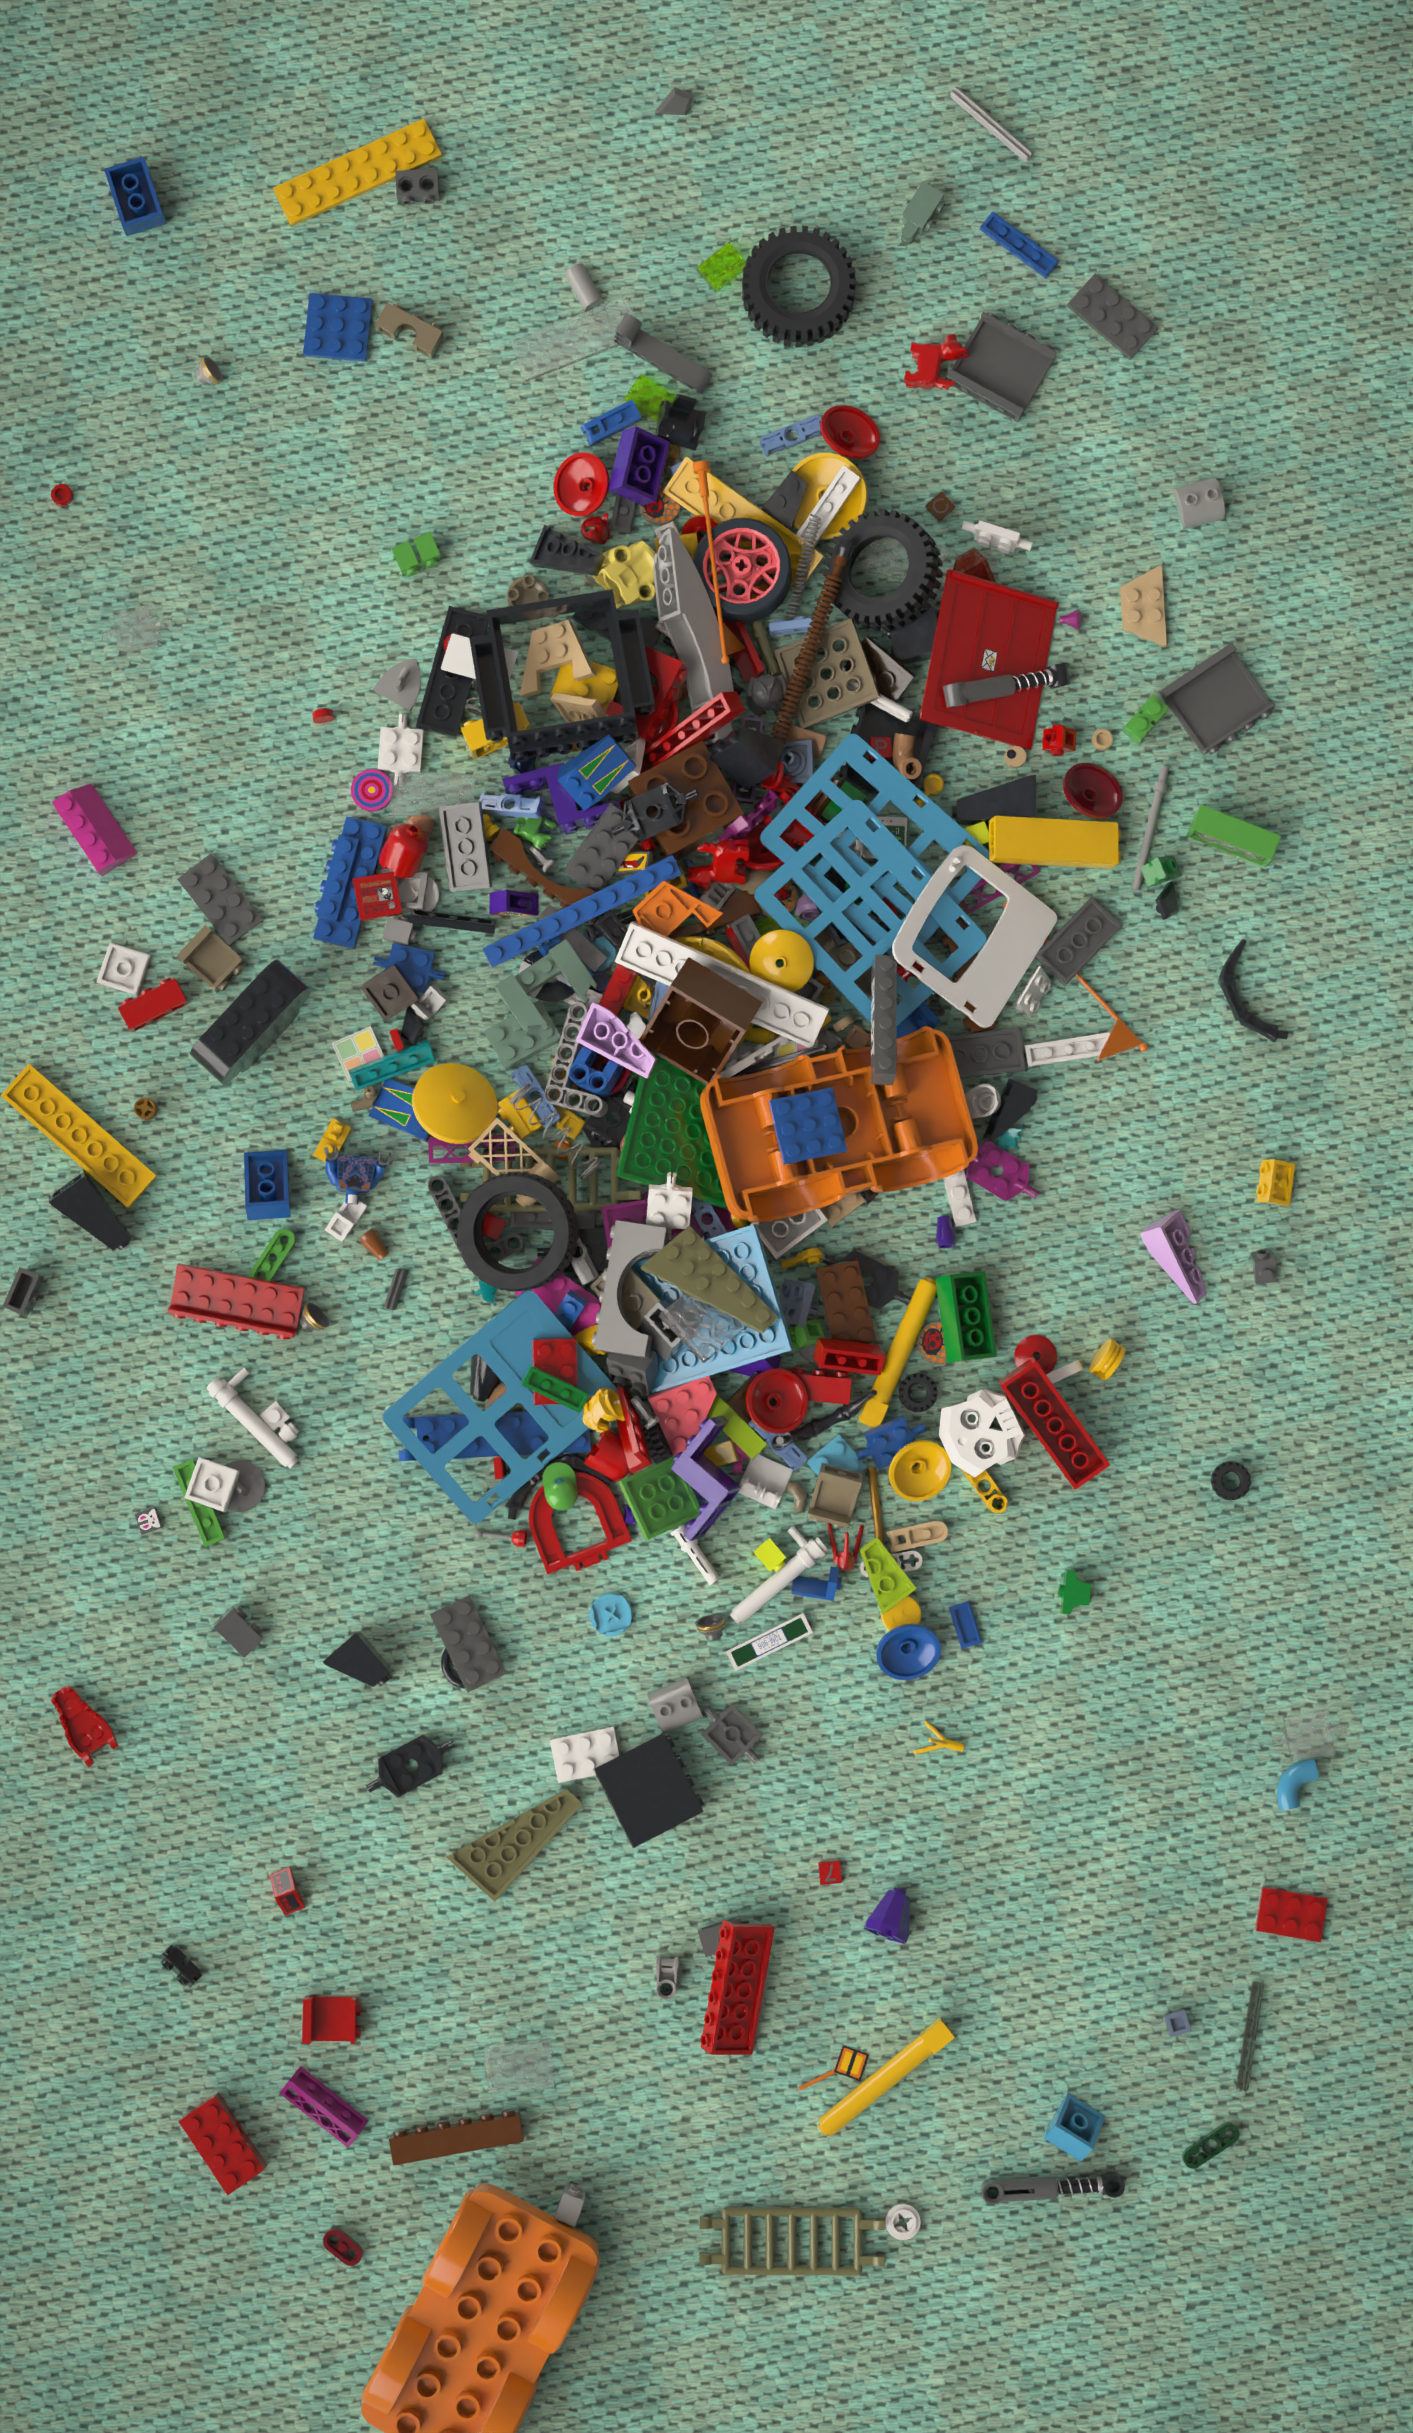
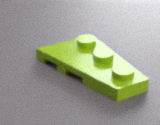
[859,1537,917,1615]

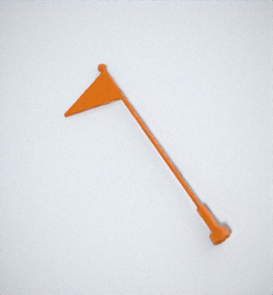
[693,461,745,664]
[1002,901,1148,1061]

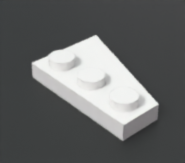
[720,1036,789,1078]

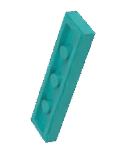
[348,1040,436,1091]

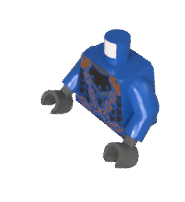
[324,1146,391,1205]

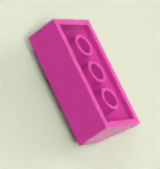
[52,784,138,876]
[515,1257,602,1336]

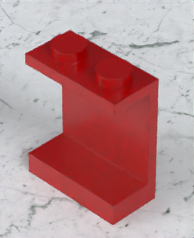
[302,1996,362,2044]

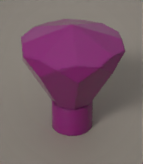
[1059,609,1083,630]

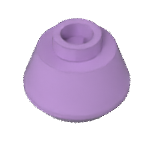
[795,894,820,921]

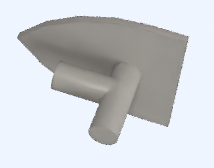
[373,659,421,711]

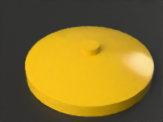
[793,453,868,539]
[412,1063,498,1144]

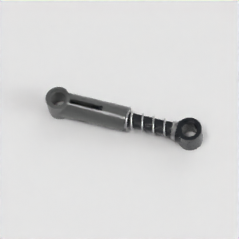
[943,663,1071,708]
[980,2171,1125,2205]

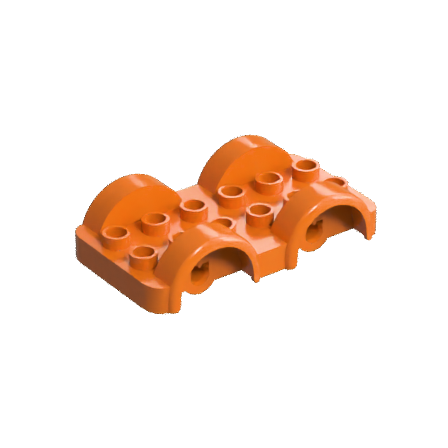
[700,1026,978,1223]
[361,2184,601,2433]

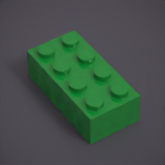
[935,1271,997,1363]

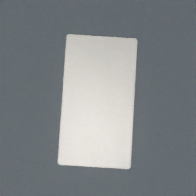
[441,634,518,679]

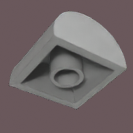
[1172,478,1225,530]
[647,1677,704,1734]

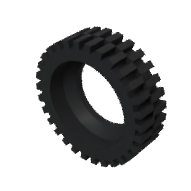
[742,226,856,347]
[823,509,943,631]

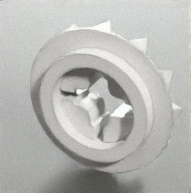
[885,2203,921,2240]

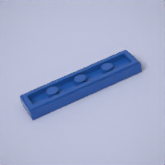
[979,211,1059,279]

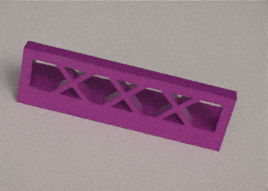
[960,863,1040,915]
[428,1134,516,1164]
[280,2066,369,2148]

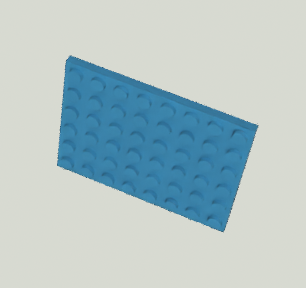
[600,1224,794,1397]

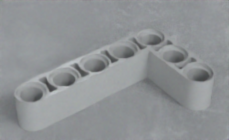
[544,1002,608,1117]

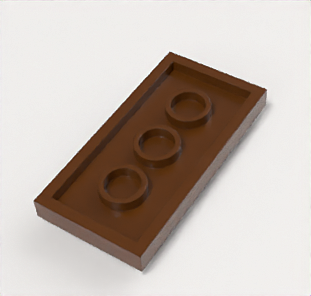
[815,1258,877,1344]

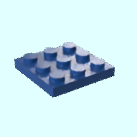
[303,293,373,362]
[768,1087,847,1165]

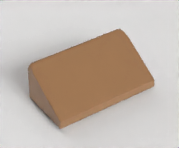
[782,724,827,759]

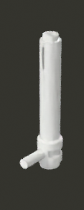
[206,1368,299,1469]
[730,1526,828,1624]

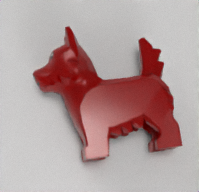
[904,334,970,390]
[686,839,749,891]

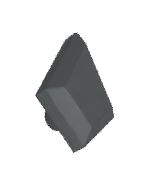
[655,87,694,115]

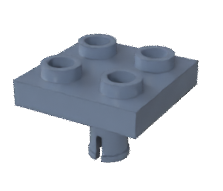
[776,740,815,785]
[779,1279,819,1327]

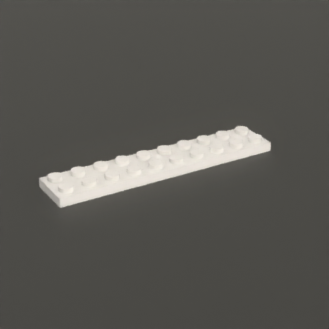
[615,922,829,1048]

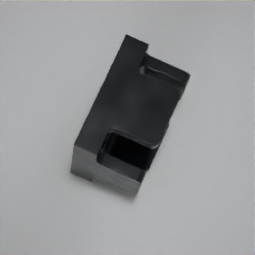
[656,394,706,451]

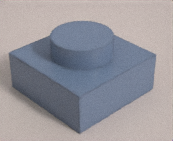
[1163,2009,1191,2037]

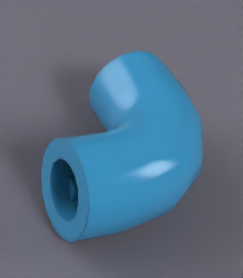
[1277,1758,1319,1810]

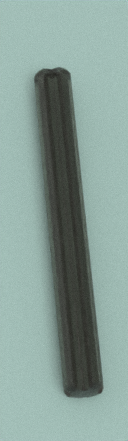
[1236,1981,1264,2092]

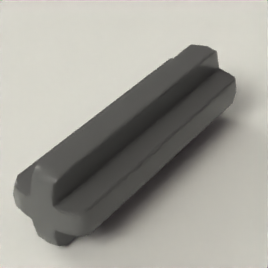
[384,1268,407,1311]

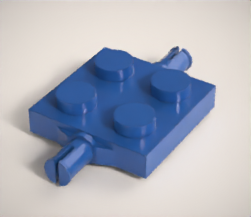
[373,943,446,994]
[855,1416,926,1470]

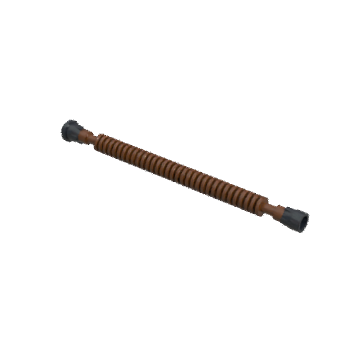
[755,538,856,790]

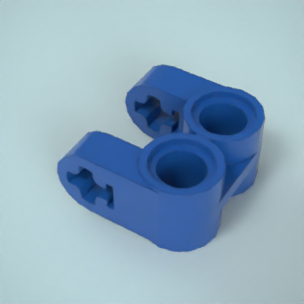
[569,1046,624,1098]

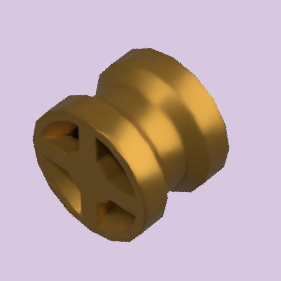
[134,1098,158,1120]

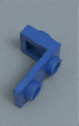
[791,1566,842,1601]

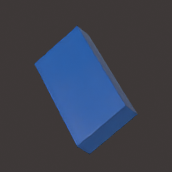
[948,1601,982,1649]

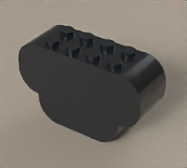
[190,959,311,1085]

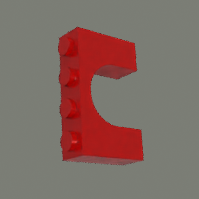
[605,646,689,744]

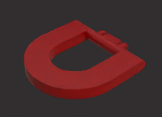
[529,1472,632,1575]

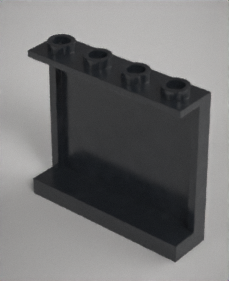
[838,703,937,802]
[593,1733,704,1848]

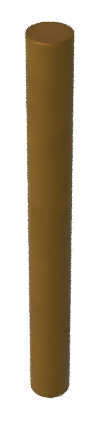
[867,1467,885,1547]

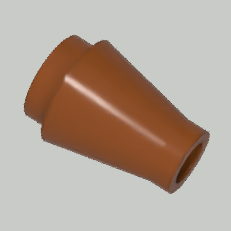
[359,1228,389,1261]

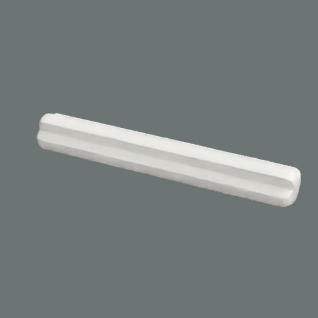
[848,680,913,722]

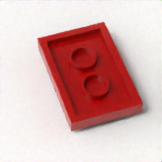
[532,1338,577,1405]
[1255,1887,1328,1942]

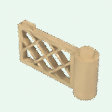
[468,1118,560,1208]

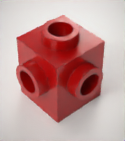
[1042,724,1077,756]

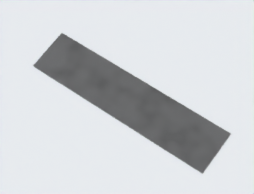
[538,904,607,972]

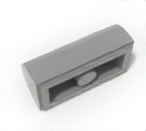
[565,263,603,312]

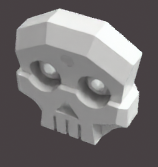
[939,1388,1026,1477]

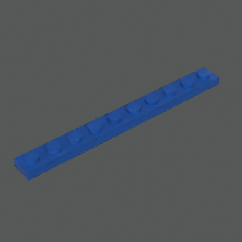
[483,855,683,968]

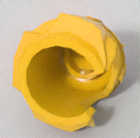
[582,1387,625,1432]

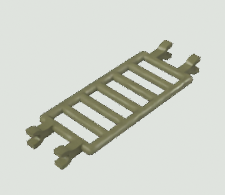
[460,1147,642,1213]
[699,2207,885,2276]

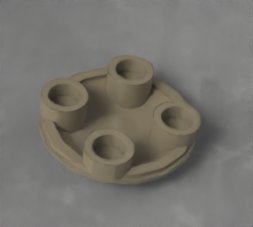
[507,575,549,606]
[734,867,774,894]

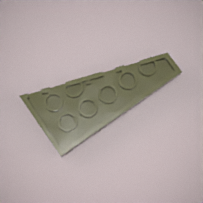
[641,1225,779,1334]
[446,1788,583,1902]

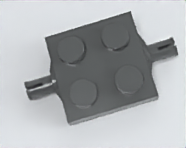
[701,1704,763,1766]

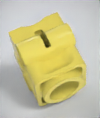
[593,541,655,608]

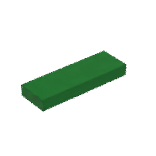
[521,1365,589,1413]

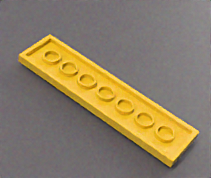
[273,118,442,227]
[663,456,825,590]
[0,1064,158,1208]

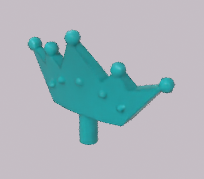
[997,1128,1025,1152]
[474,1280,498,1306]

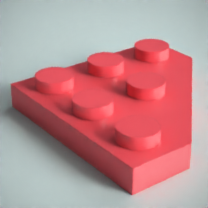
[648,1376,717,1456]

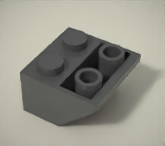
[638,1300,696,1362]
[606,1350,658,1398]

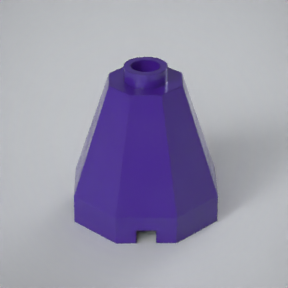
[863,1887,910,1944]

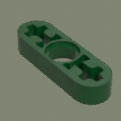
[1182,2122,1239,2169]

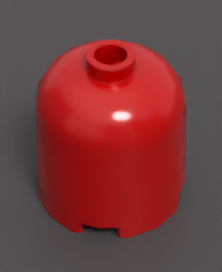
[379,823,429,878]
[584,1428,633,1481]

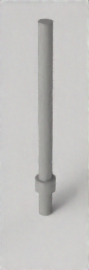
[1132,766,1169,891]

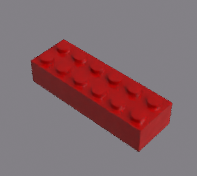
[998,1357,1110,1490]

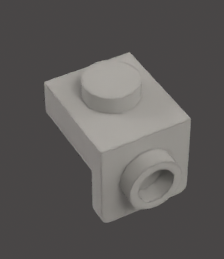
[411,984,449,1021]

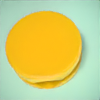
[1089,1339,1126,1381]
[881,1596,921,1631]

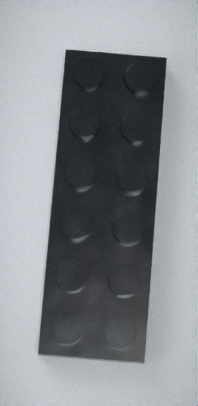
[416,606,489,739]

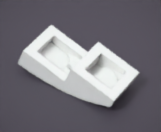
[325,1199,368,1242]

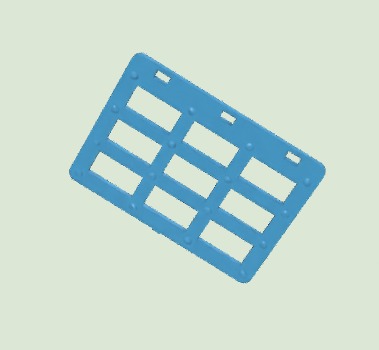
[760,734,994,963]
[754,800,986,1027]

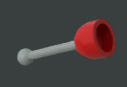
[475,1529,527,1548]

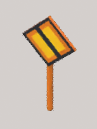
[798,2045,869,2090]

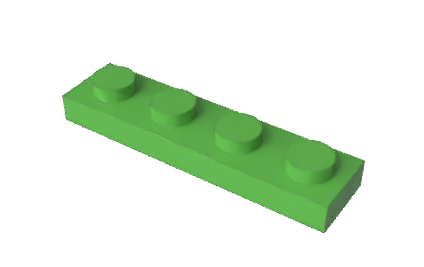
[172,1459,226,1547]

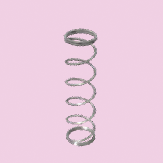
[509,1084,602,1180]

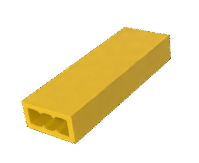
[989,816,1121,869]

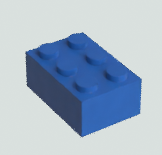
[104,156,166,236]

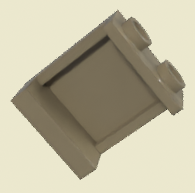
[177,925,245,993]
[807,1463,864,1528]

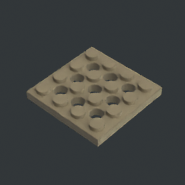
[774,618,881,729]

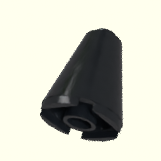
[470,1354,500,1402]

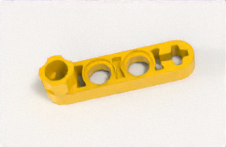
[960,1468,1008,1513]

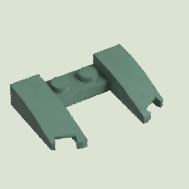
[495,939,597,1033]

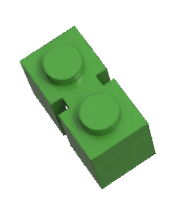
[392,532,442,576]
[1122,695,1169,745]

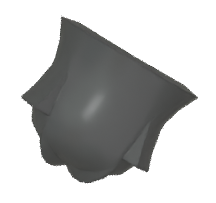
[746,675,788,717]

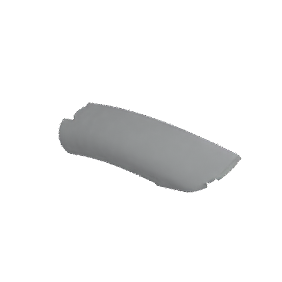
[653,528,737,748]

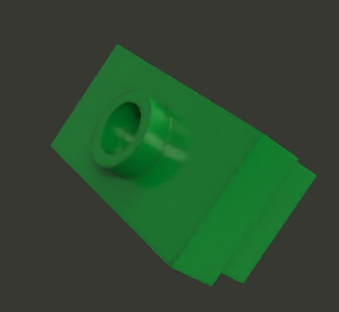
[1140,856,1182,887]
[1058,1570,1092,1614]

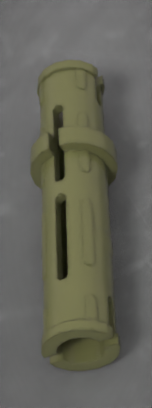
[750,619,781,676]

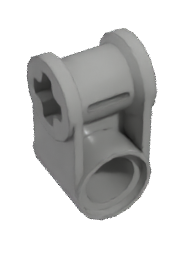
[656,1956,679,2000]

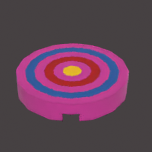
[351,769,393,812]

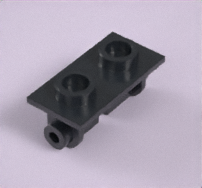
[159,1944,202,1988]

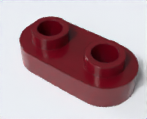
[323,2228,363,2266]

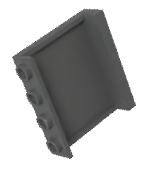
[946,312,1057,422]
[1160,643,1276,756]

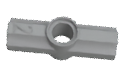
[553,1228,599,1285]

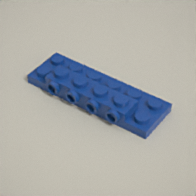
[313,817,388,949]

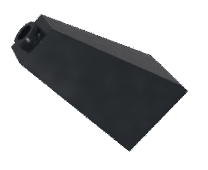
[952,775,1036,825]
[49,1171,131,1251]

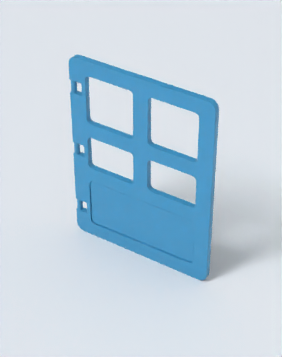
[382,1290,618,1523]

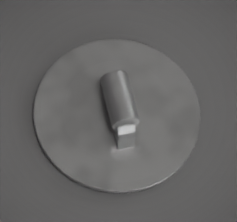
[224,1460,265,1512]

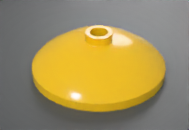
[750,930,814,992]
[889,1440,951,1501]

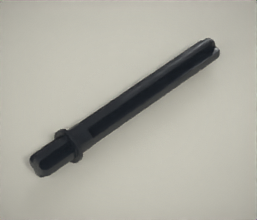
[732,1043,830,1077]

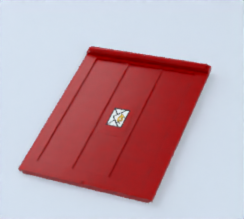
[920,569,1059,750]

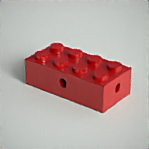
[178,2092,267,2196]

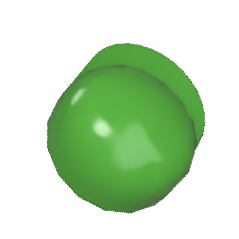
[543,1462,578,1511]

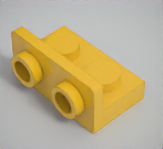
[1256,1159,1295,1206]

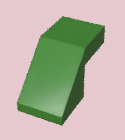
[788,1320,825,1352]

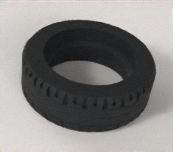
[457,1173,579,1292]

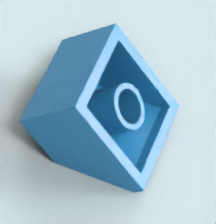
[1044,2093,1105,2162]

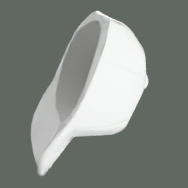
[965,1084,1001,1119]

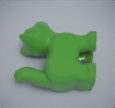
[513,815,557,850]

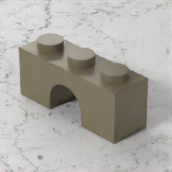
[375,302,444,359]

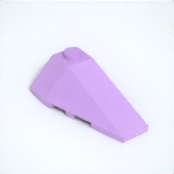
[576,1002,657,1079]
[1140,1210,1207,1304]

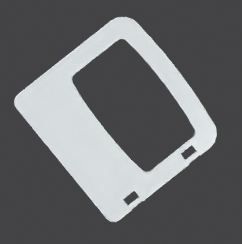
[892,845,1057,1028]

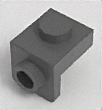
[1250,1249,1277,1285]

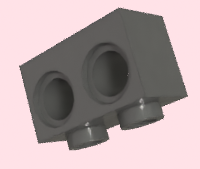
[395,169,440,205]

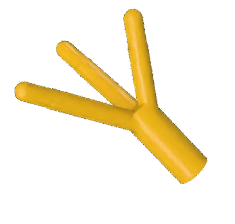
[914,1721,964,1754]

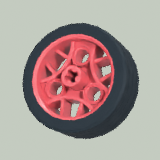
[693,518,792,623]

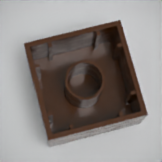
[628,740,744,860]
[639,957,763,1085]

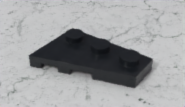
[761,470,809,531]

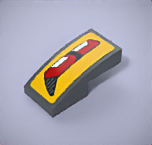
[613,852,653,877]

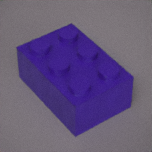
[608,426,670,506]

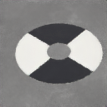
[519,950,575,1002]

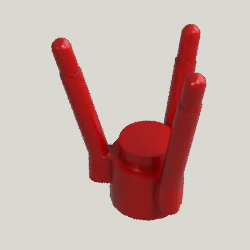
[826,1522,864,1570]

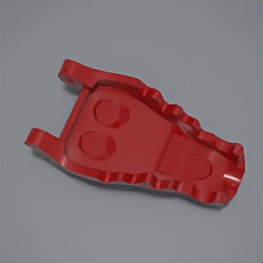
[763,791,826,857]
[51,1686,119,1767]

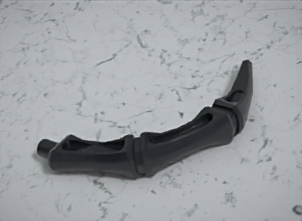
[1219,939,1288,1042]
[776,1390,877,1448]
[505,1454,613,1520]

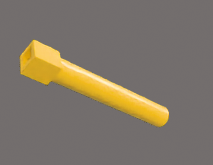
[857,1277,937,1428]
[817,2017,955,2137]

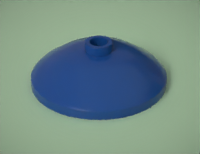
[876,1624,941,1680]

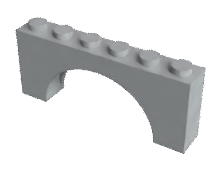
[592,1220,670,1359]

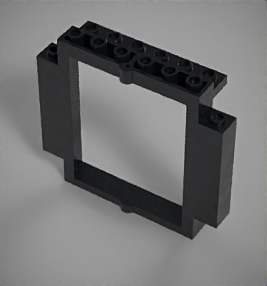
[469,589,656,762]

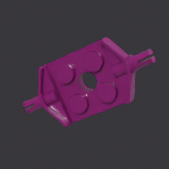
[718,789,781,842]
[966,1140,1040,1202]

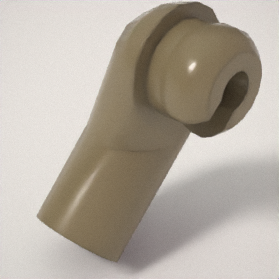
[351,1086,378,1112]

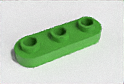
[250,1229,296,1281]

